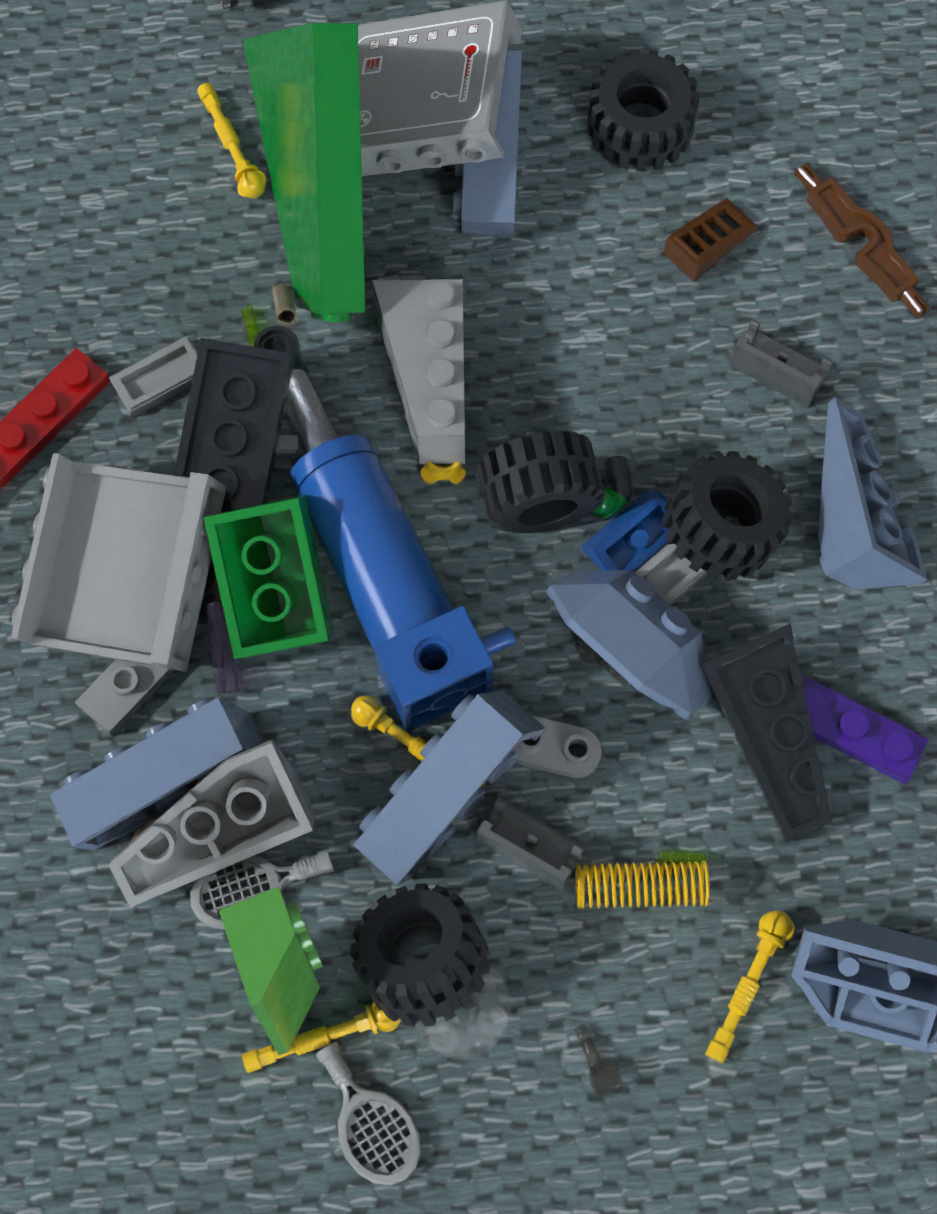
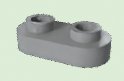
[513,716,602,778]

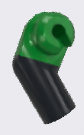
[592,456,632,519]

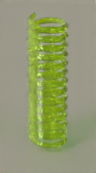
[241,304,259,346]
[657,850,708,865]

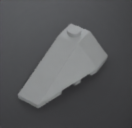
[109,740,315,908]

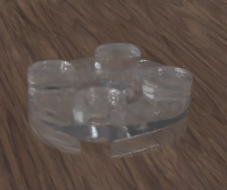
[413,968,511,1061]

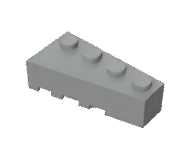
[372,279,465,464]

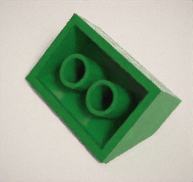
[203,495,335,659]

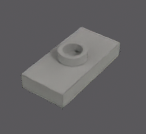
[75,660,175,736]

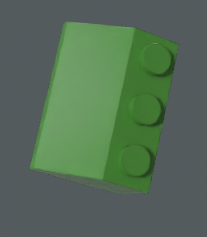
[219,887,323,1055]

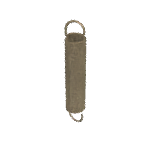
[272,284,297,327]

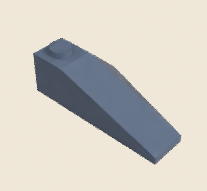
[818,397,928,590]

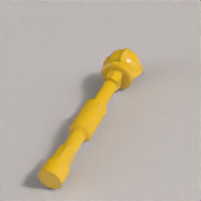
[197,83,266,199]
[351,695,486,788]
[705,910,795,1064]
[242,1002,401,1073]

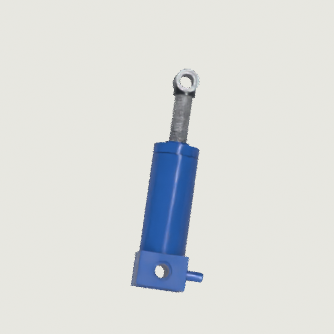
[254,326,516,732]

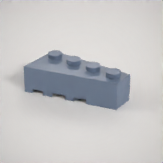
[453,50,522,235]
[354,690,546,885]
[49,697,265,851]

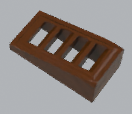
[664,198,757,282]

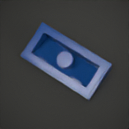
[580,491,669,572]

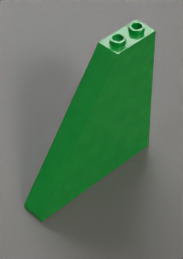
[243,23,365,322]

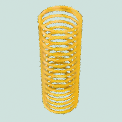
[575,861,710,909]

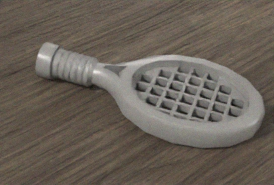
[190,849,334,930]
[316,1042,421,1186]

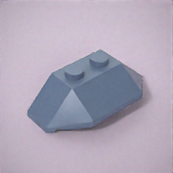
[546,570,712,720]
[791,919,937,1053]

